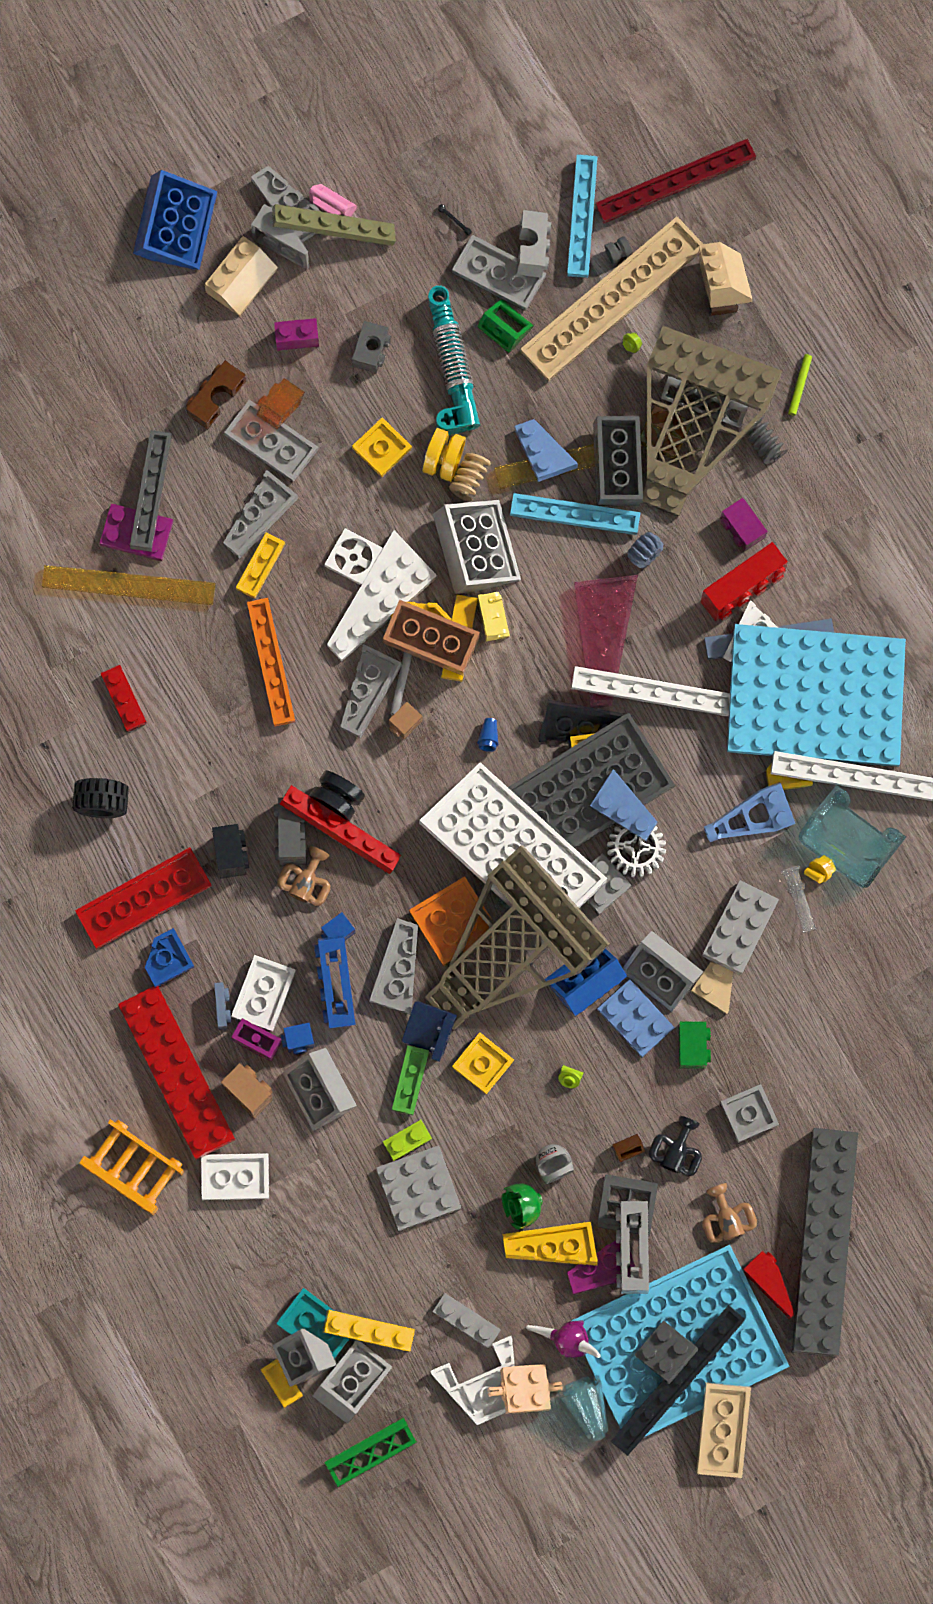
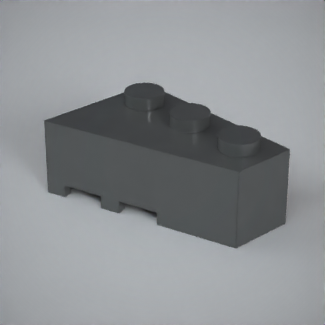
[274,797,306,866]

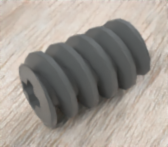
[745,416,788,464]

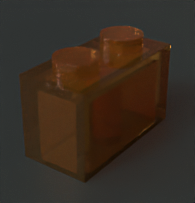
[257,378,305,429]

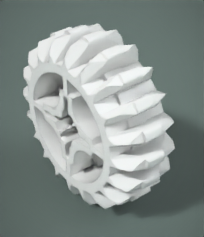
[607,826,666,877]

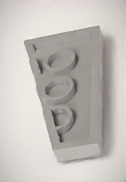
[251,166,321,243]
[223,470,298,559]
[341,644,402,739]
[369,918,418,1015]

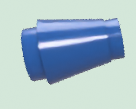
[477,718,499,752]

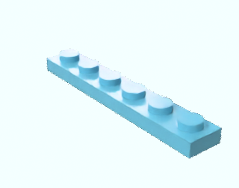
[567,155,598,278]
[510,493,641,535]

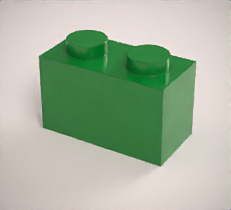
[678,1021,711,1069]

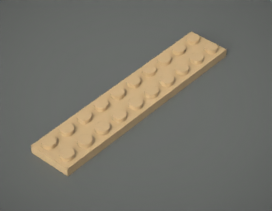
[520,216,703,382]

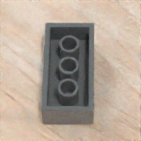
[593,416,643,506]

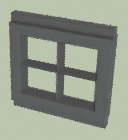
[597,1174,658,1236]

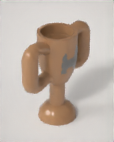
[277,846,331,906]
[702,1183,757,1244]

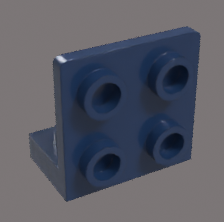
[402,1001,457,1062]

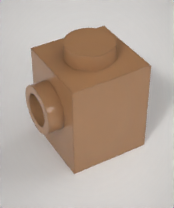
[389,702,423,739]

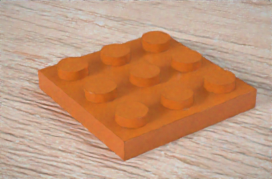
[409,876,498,967]

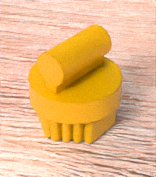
[804,855,836,884]

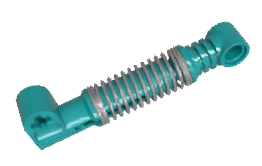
[428,285,480,435]

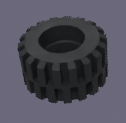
[72,778,129,818]

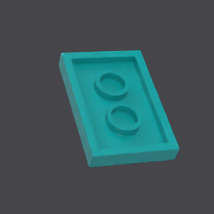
[276,1287,350,1359]

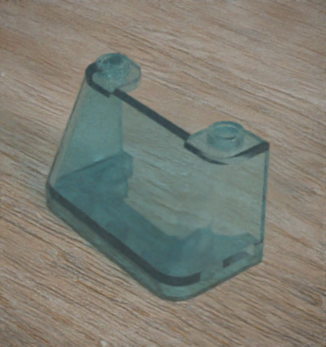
[799,785,906,888]

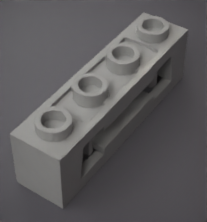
[616,1201,649,1294]

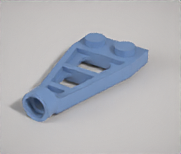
[704,782,796,842]

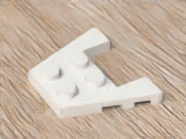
[430,1336,515,1425]

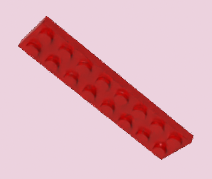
[118,986,235,1160]

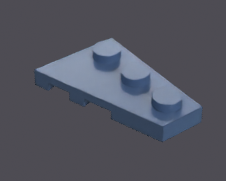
[514,419,578,482]

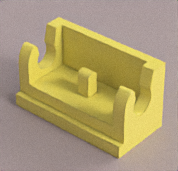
[478,592,510,642]

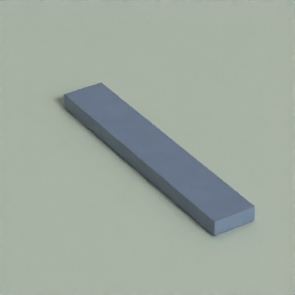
[704,618,834,660]

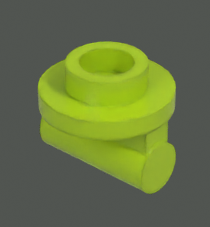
[558,1065,584,1089]

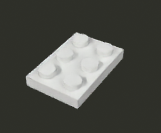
[231,955,296,1032]
[201,1153,269,1200]

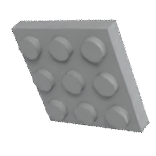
[376,1146,461,1231]

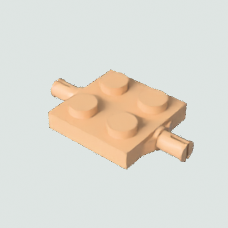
[488,1364,563,1414]

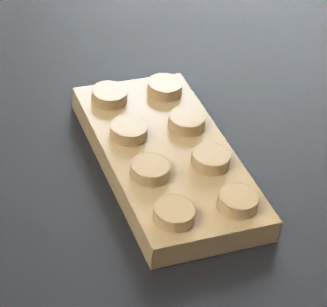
[696,1382,751,1478]

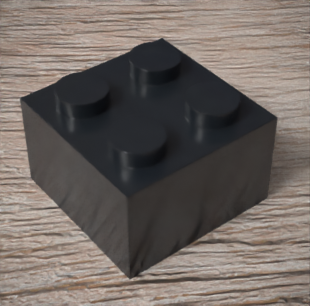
[212,824,250,879]

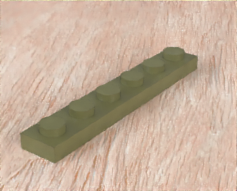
[272,204,396,246]

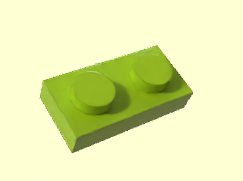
[383,1120,432,1161]

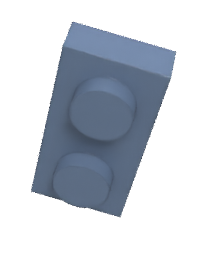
[214,982,231,1030]

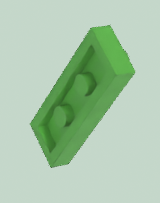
[392,1046,429,1116]

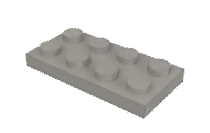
[452,235,546,311]
[224,400,318,483]
[702,880,779,975]

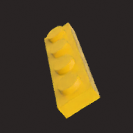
[323,1310,415,1352]

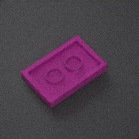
[100,503,174,561]

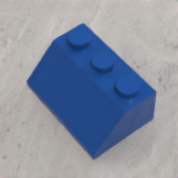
[544,949,627,1016]

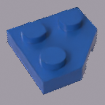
[145,928,194,987]

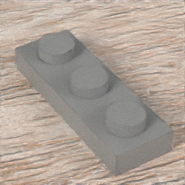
[433,1293,501,1349]

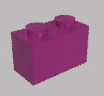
[274,318,319,351]
[720,498,768,551]
[231,1018,282,1062]

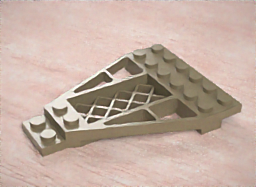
[641,326,782,516]
[425,845,610,1030]

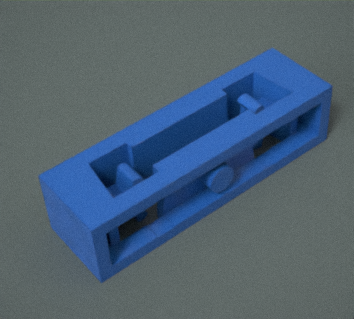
[314,935,356,1028]

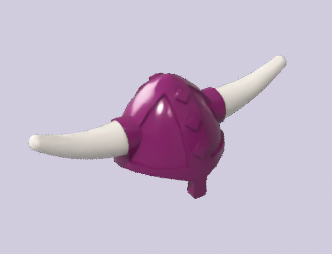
[526,1320,600,1358]

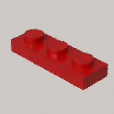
[100,665,147,732]

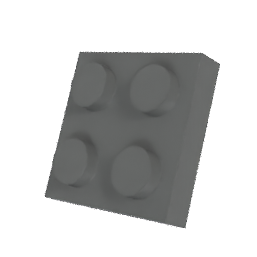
[635,1321,699,1384]

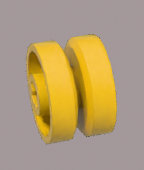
[423,428,466,482]

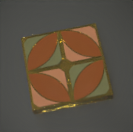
[640,405,693,459]

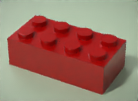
[700,542,788,622]

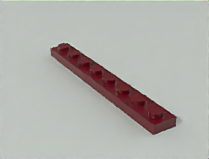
[595,138,756,224]

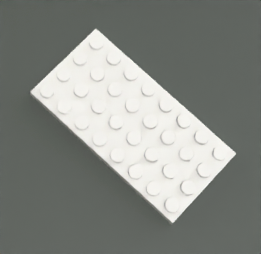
[419,763,607,926]

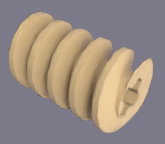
[449,453,491,502]

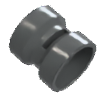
[604,236,632,264]

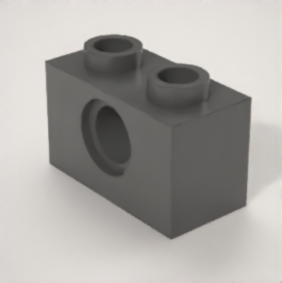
[352,321,391,373]

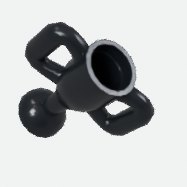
[649,1116,702,1176]

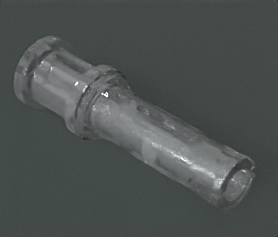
[781,866,816,933]

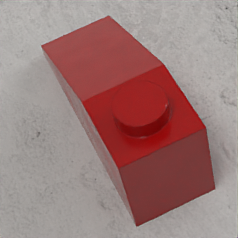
[743,1251,795,1319]

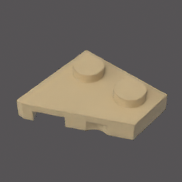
[691,961,733,1015]

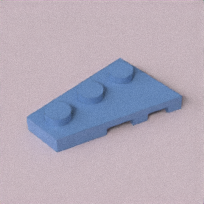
[590,769,658,841]

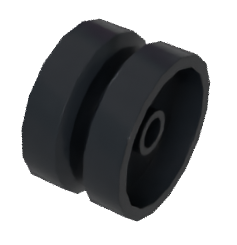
[309,770,365,822]

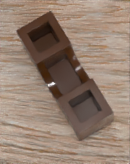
[186,360,246,430]

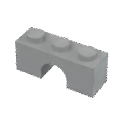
[517,210,551,278]

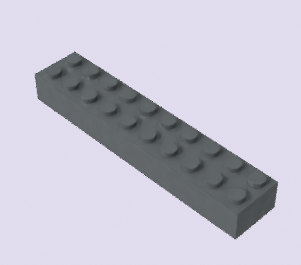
[792,1128,858,1357]

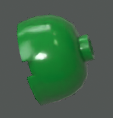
[501,1183,543,1229]

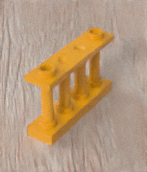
[79,1119,184,1216]

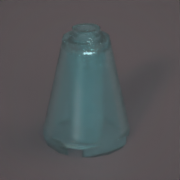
[558,1375,608,1441]

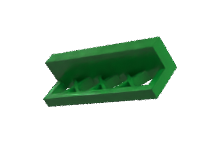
[324,1417,417,1487]

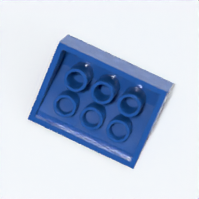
[133,170,217,270]

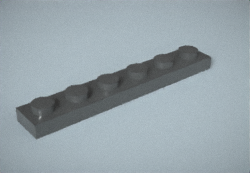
[130,430,172,552]

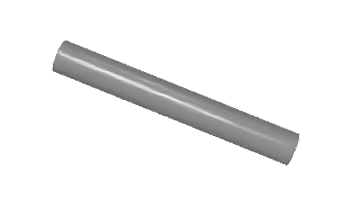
[390,652,412,715]

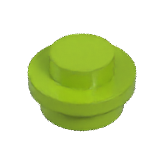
[623,332,642,353]

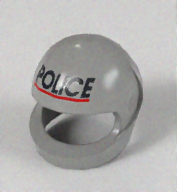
[536,1144,574,1184]

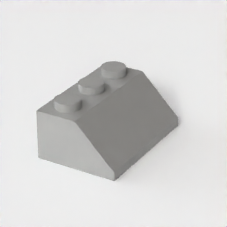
[623,931,703,1012]
[282,1048,357,1131]

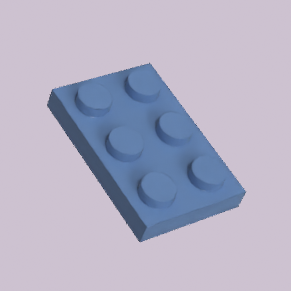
[597,979,675,1058]

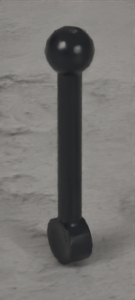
[438,204,472,236]

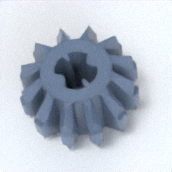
[627,532,663,568]

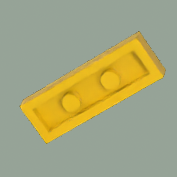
[236,532,285,599]

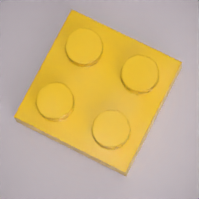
[352,418,412,477]
[452,1032,514,1095]

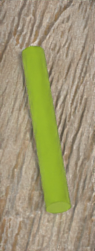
[788,354,812,416]

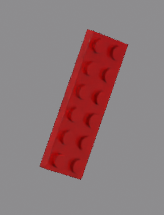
[75,847,212,950]

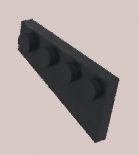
[538,699,633,742]

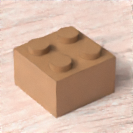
[221,1063,273,1119]

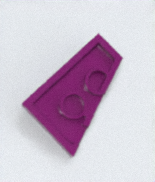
[567,1240,635,1295]

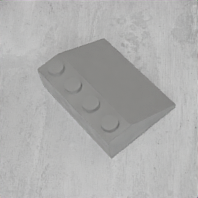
[433,500,521,594]

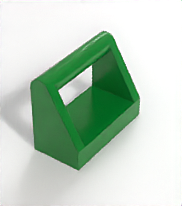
[477,299,534,353]

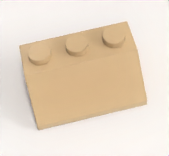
[205,236,278,317]
[699,242,752,308]

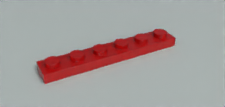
[280,785,401,874]

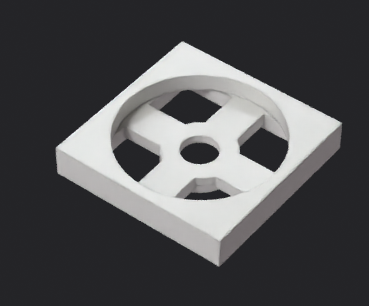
[324,528,383,585]

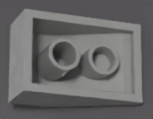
[251,204,309,270]
[313,1340,392,1424]

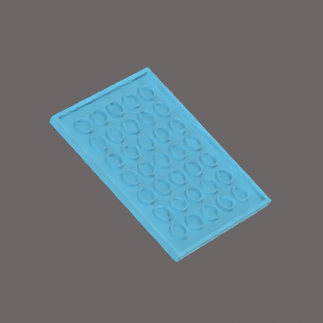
[727,624,906,767]
[572,1245,790,1437]

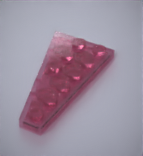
[574,575,638,708]

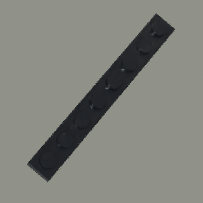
[610,1305,746,1456]

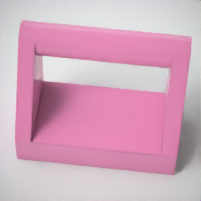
[309,184,357,217]

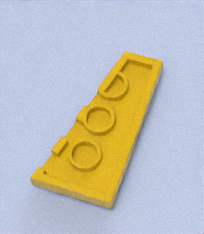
[502,1222,598,1266]

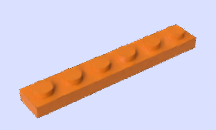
[247,598,295,727]

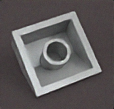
[272,1329,336,1387]

